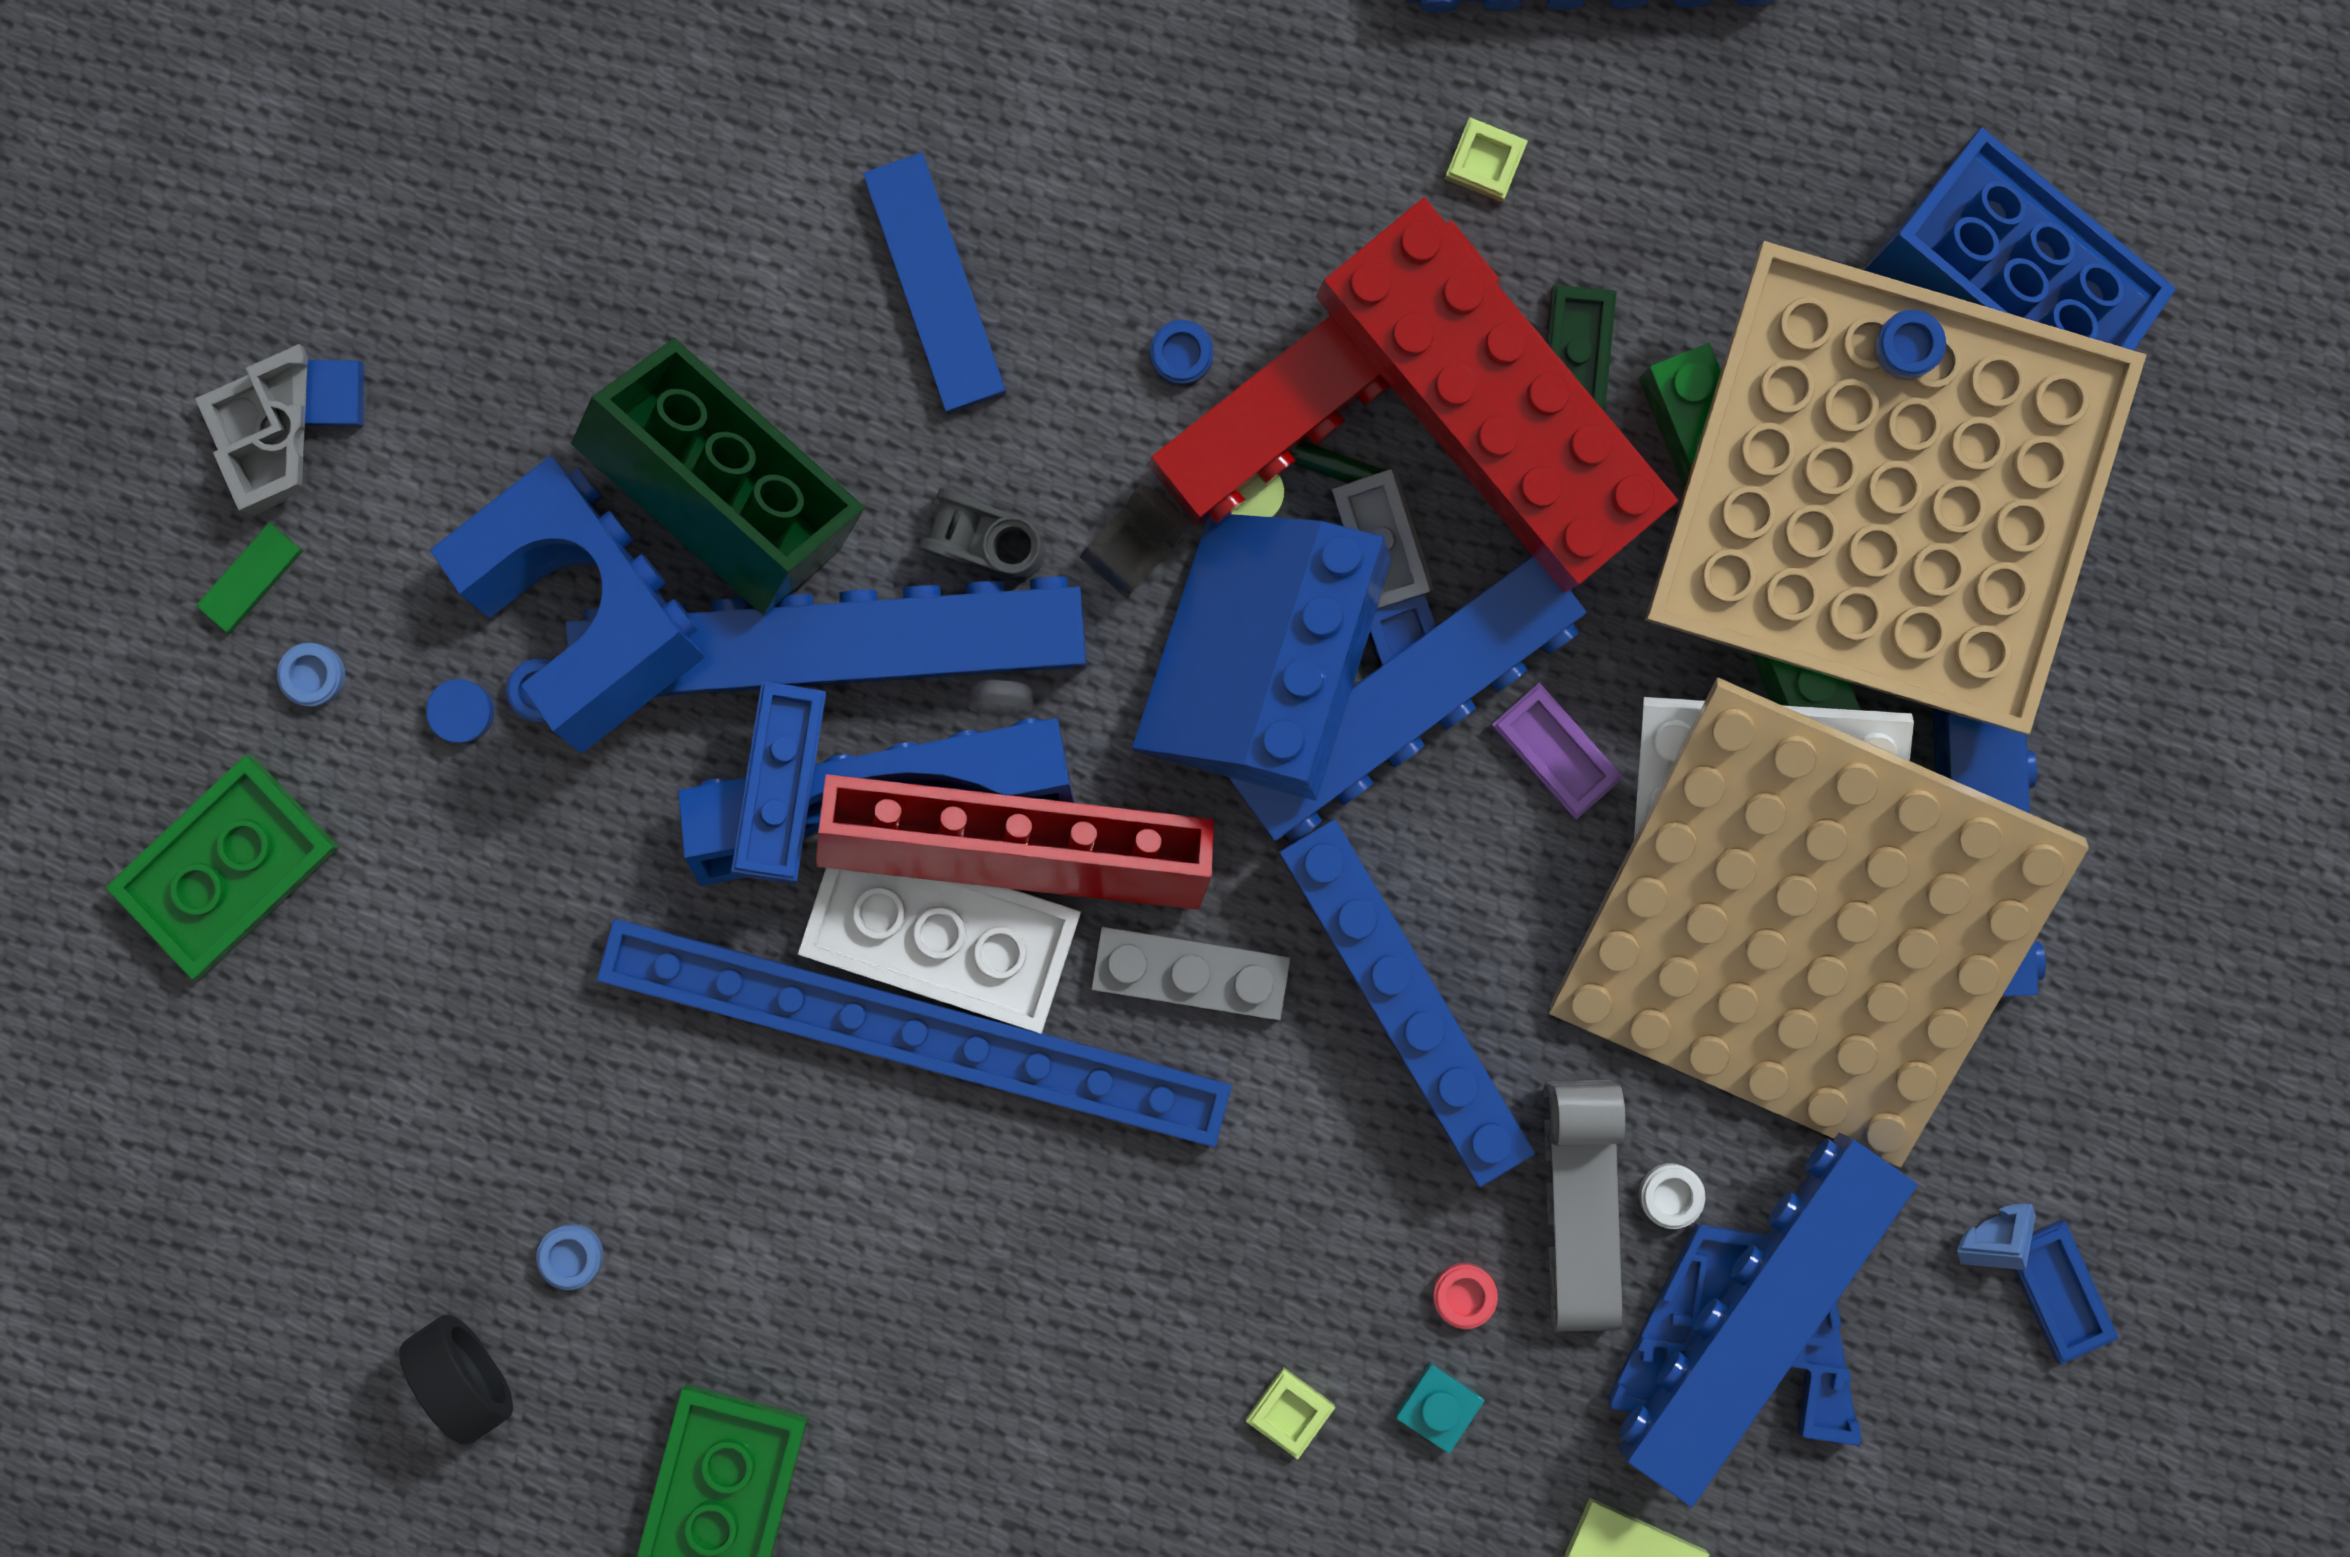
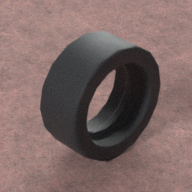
[399,1315,514,1445]

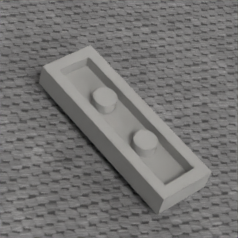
[1092,926,1291,1020]

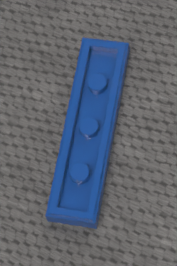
[863,152,1007,414]

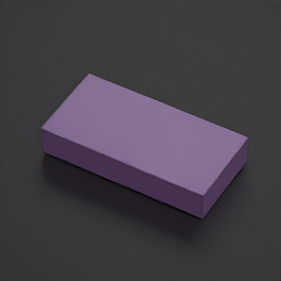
[1490,682,1624,820]

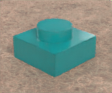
[1395,1362,1485,1454]

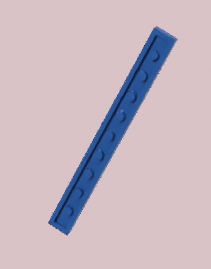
[597,918,1232,1147]

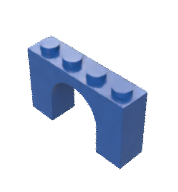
[430,455,705,754]

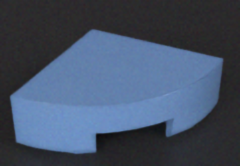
[1957,1204,2036,1270]

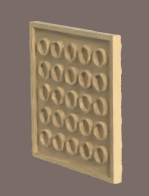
[1644,241,2147,735]
[1549,677,2089,1168]

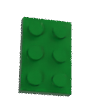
[105,755,340,980]
[637,1384,809,1557]

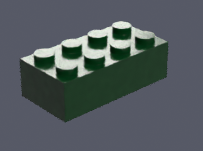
[571,338,866,615]

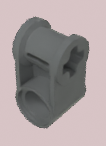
[918,488,1046,580]

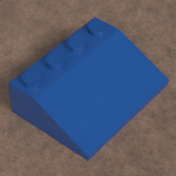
[1864,127,2176,351]
[1132,514,1392,801]

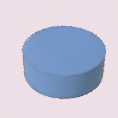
[277,643,345,707]
[536,1224,604,1290]

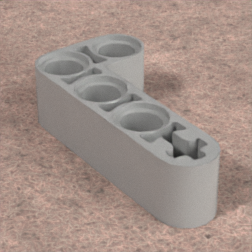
[1543,1080,1625,1332]

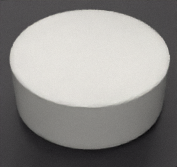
[1639,1163,1705,1229]

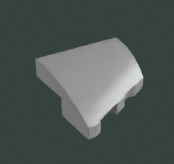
[195,344,308,516]

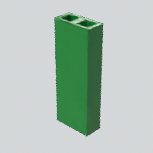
[196,522,304,634]

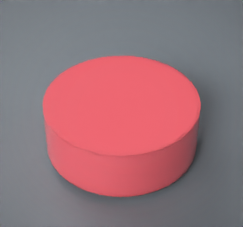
[1432,1263,1498,1329]

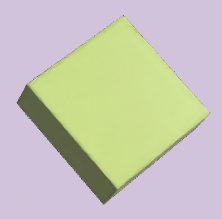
[1445,117,1528,203]
[1246,1367,1335,1459]

